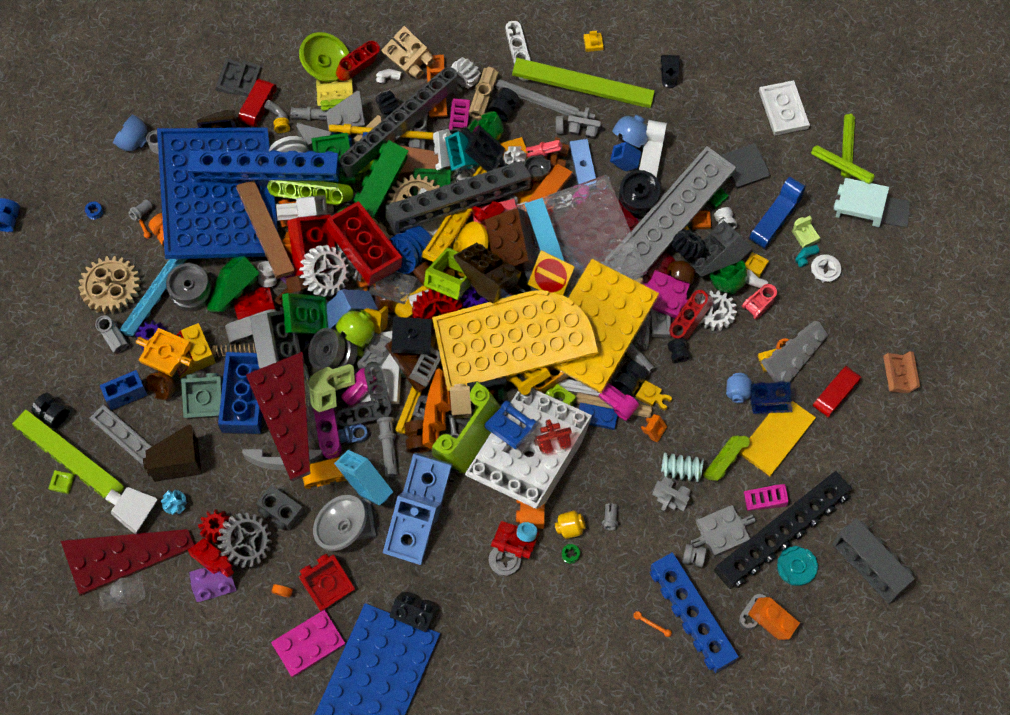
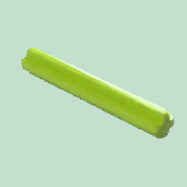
[841,114,855,178]
[811,146,875,184]

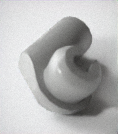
[264,100,288,119]

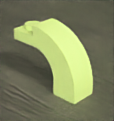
[309,364,355,412]

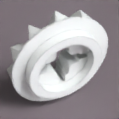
[811,255,841,283]

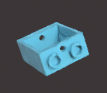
[334,450,393,506]

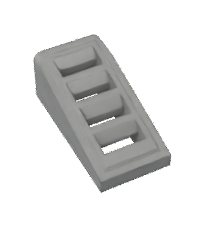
[409,348,441,387]

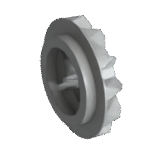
[489,548,521,576]

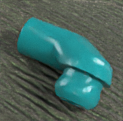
[795,245,819,267]

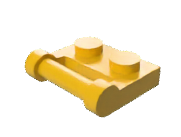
[506,367,551,395]

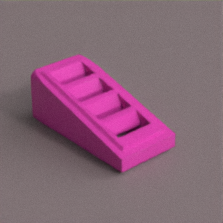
[449,98,470,130]
[744,484,788,511]

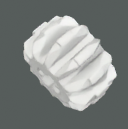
[452,57,481,89]

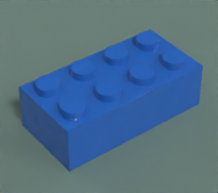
[218,352,263,434]

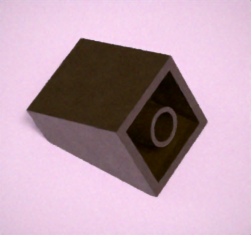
[143,425,202,482]

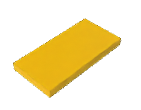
[738,395,816,476]

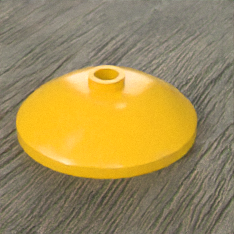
[451,222,488,277]

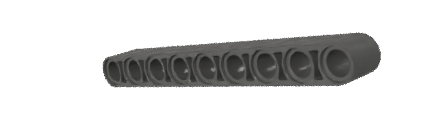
[340,67,457,177]

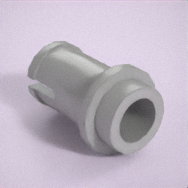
[129,200,153,220]
[602,503,618,530]

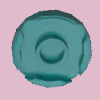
[777,546,818,586]

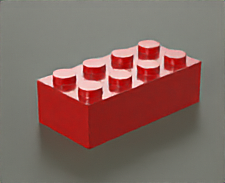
[327,201,402,287]

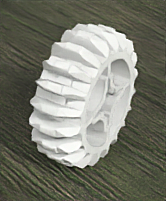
[299,245,350,297]

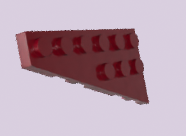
[246,352,311,482]
[61,529,194,596]

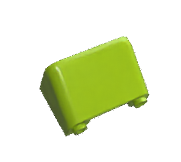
[432,382,501,473]

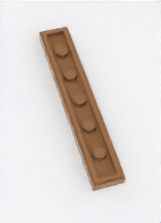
[236,180,294,279]

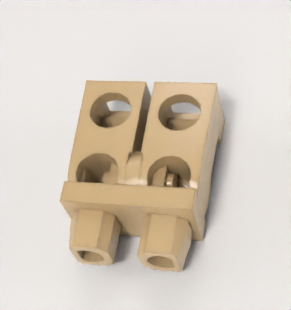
[381,26,435,79]

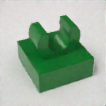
[707,187,729,209]

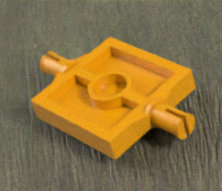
[136,328,194,377]

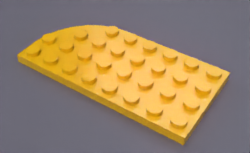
[432,290,599,391]

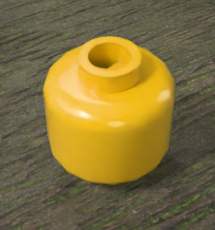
[555,510,586,539]

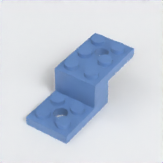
[383,453,453,565]

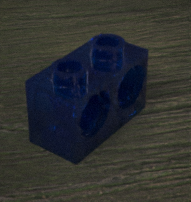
[751,381,792,414]

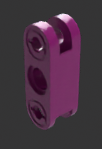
[313,408,342,459]

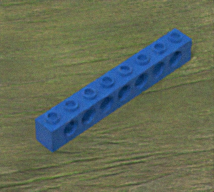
[188,149,340,182]

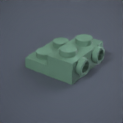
[181,373,223,418]

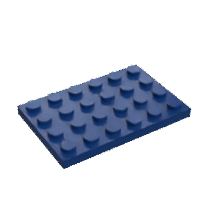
[314,603,440,715]

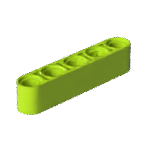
[267,180,353,205]

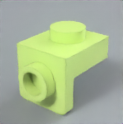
[792,216,820,248]

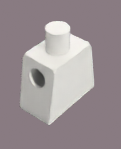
[105,487,157,534]

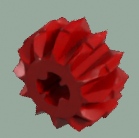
[198,509,230,544]

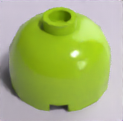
[336,310,375,347]

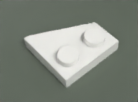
[433,129,452,170]

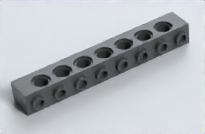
[386,161,531,233]

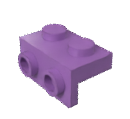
[189,568,236,602]

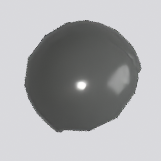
[524,155,551,182]

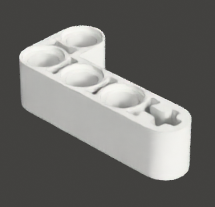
[639,120,667,178]

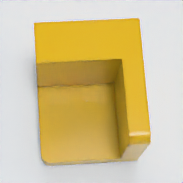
[364,306,389,334]

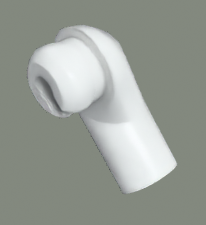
[376,69,402,83]

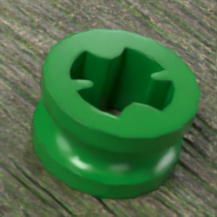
[562,544,580,564]

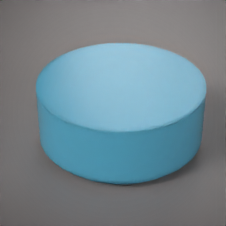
[516,522,537,542]

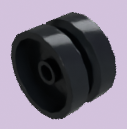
[619,170,660,217]

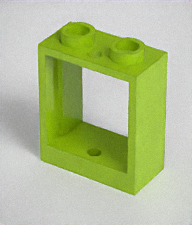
[424,247,471,300]

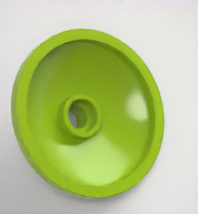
[299,32,349,82]

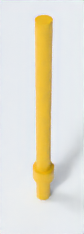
[329,124,433,140]

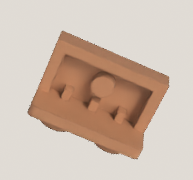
[883,351,920,393]

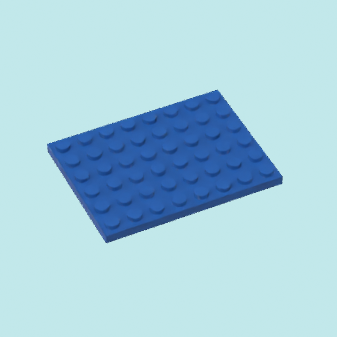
[157,128,278,259]

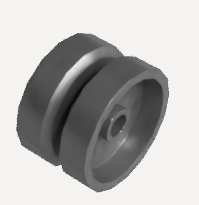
[166,263,212,312]
[308,328,357,370]

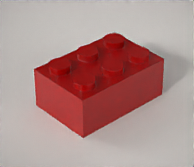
[287,214,335,276]

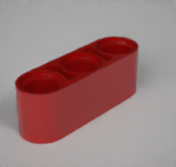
[336,41,380,81]
[238,79,277,128]
[669,290,713,340]
[813,366,862,418]

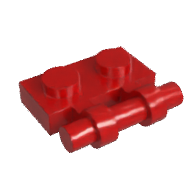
[491,521,539,559]

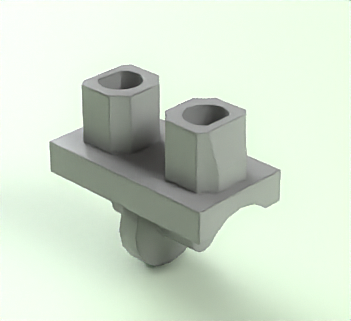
[568,107,601,138]
[652,477,690,511]

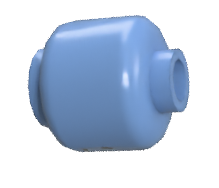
[726,373,752,403]

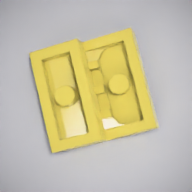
[316,78,353,106]

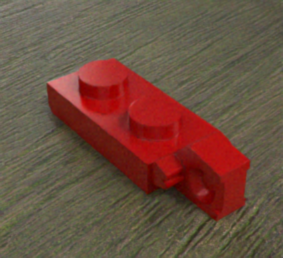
[188,538,234,578]

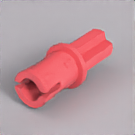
[526,140,562,158]

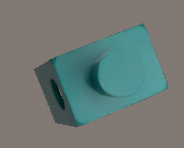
[445,131,479,171]

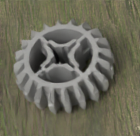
[217,512,272,568]

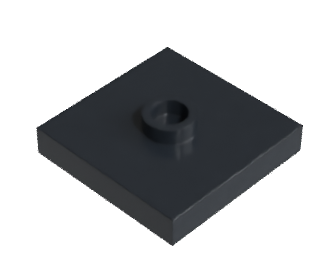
[391,317,432,355]

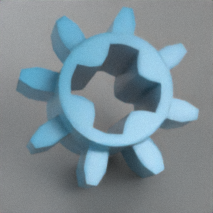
[161,490,187,515]

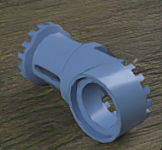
[328,424,368,447]

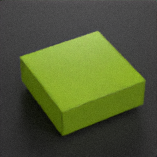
[48,470,74,494]

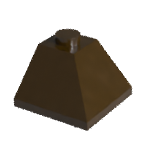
[197,110,238,128]

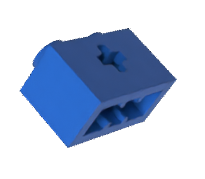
[100,370,148,410]

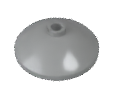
[313,495,367,551]

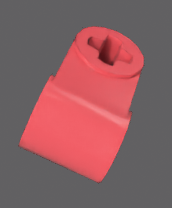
[742,284,777,320]

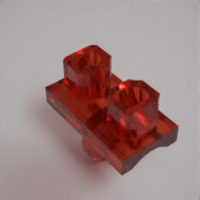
[534,419,572,455]

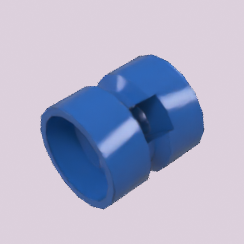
[0,198,20,232]

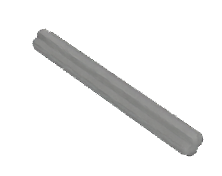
[496,79,579,117]

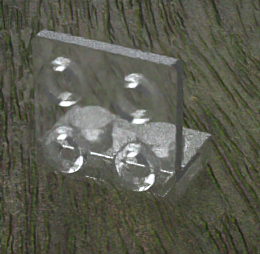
[369,271,418,304]

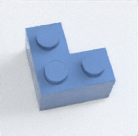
[326,289,378,330]

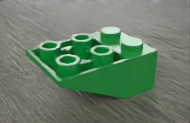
[207,256,259,312]

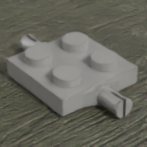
[691,505,755,557]

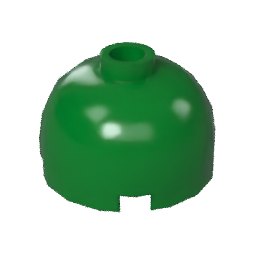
[468,111,504,142]
[710,260,748,294]

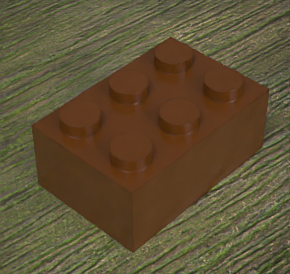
[485,207,537,272]

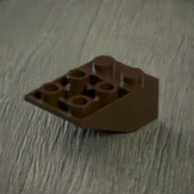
[454,242,521,303]

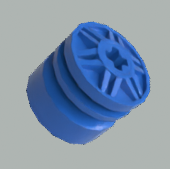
[389,226,432,274]

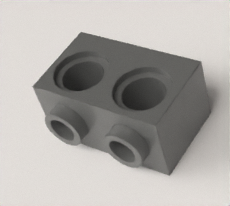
[256,485,305,531]

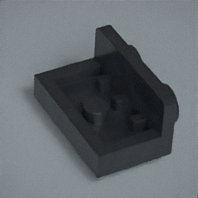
[389,592,439,632]

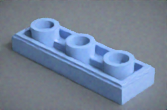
[569,139,597,190]

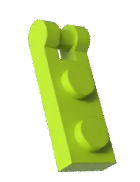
[703,436,750,481]

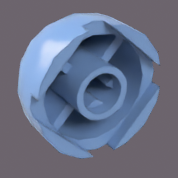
[113,114,147,151]
[612,114,648,148]

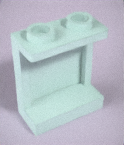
[834,178,889,227]

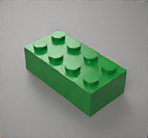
[353,140,410,219]

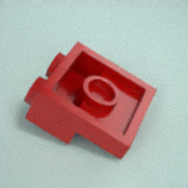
[298,553,355,611]

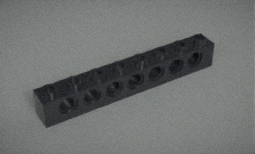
[714,471,852,589]

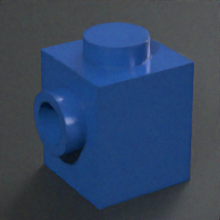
[610,142,641,171]

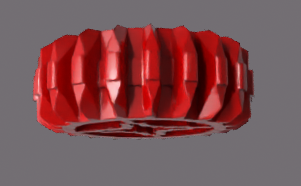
[412,288,463,334]

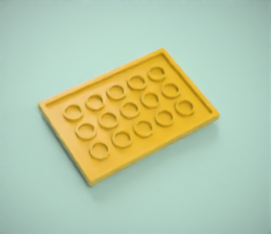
[551,259,659,394]

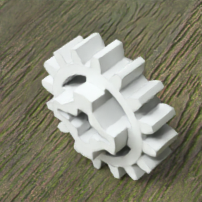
[699,291,737,331]

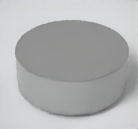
[556,116,564,134]

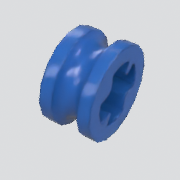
[85,202,103,220]

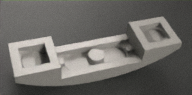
[242,449,324,471]

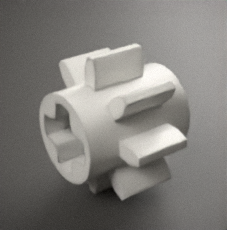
[504,146,526,164]

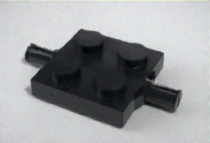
[460,125,508,172]

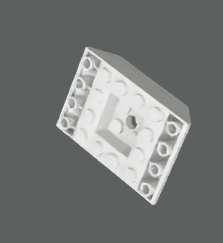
[465,388,592,509]

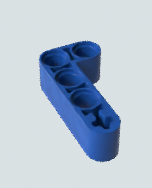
[749,177,806,249]

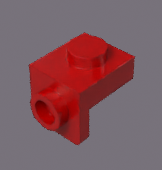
[472,201,505,223]

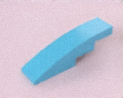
[525,198,564,261]

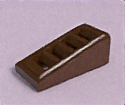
[286,275,320,293]

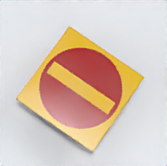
[528,250,575,295]

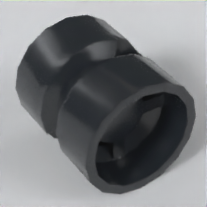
[488,87,520,122]
[612,360,648,396]
[31,392,70,428]

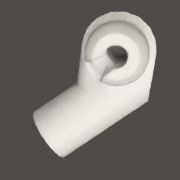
[746,270,768,288]

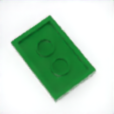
[311,133,356,184]
[282,293,328,335]

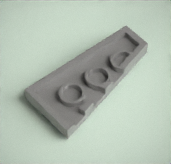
[761,321,828,389]

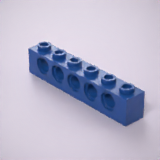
[650,552,739,673]

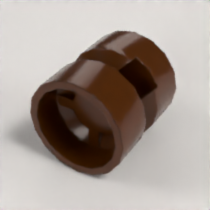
[404,420,431,454]

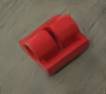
[233,287,275,320]

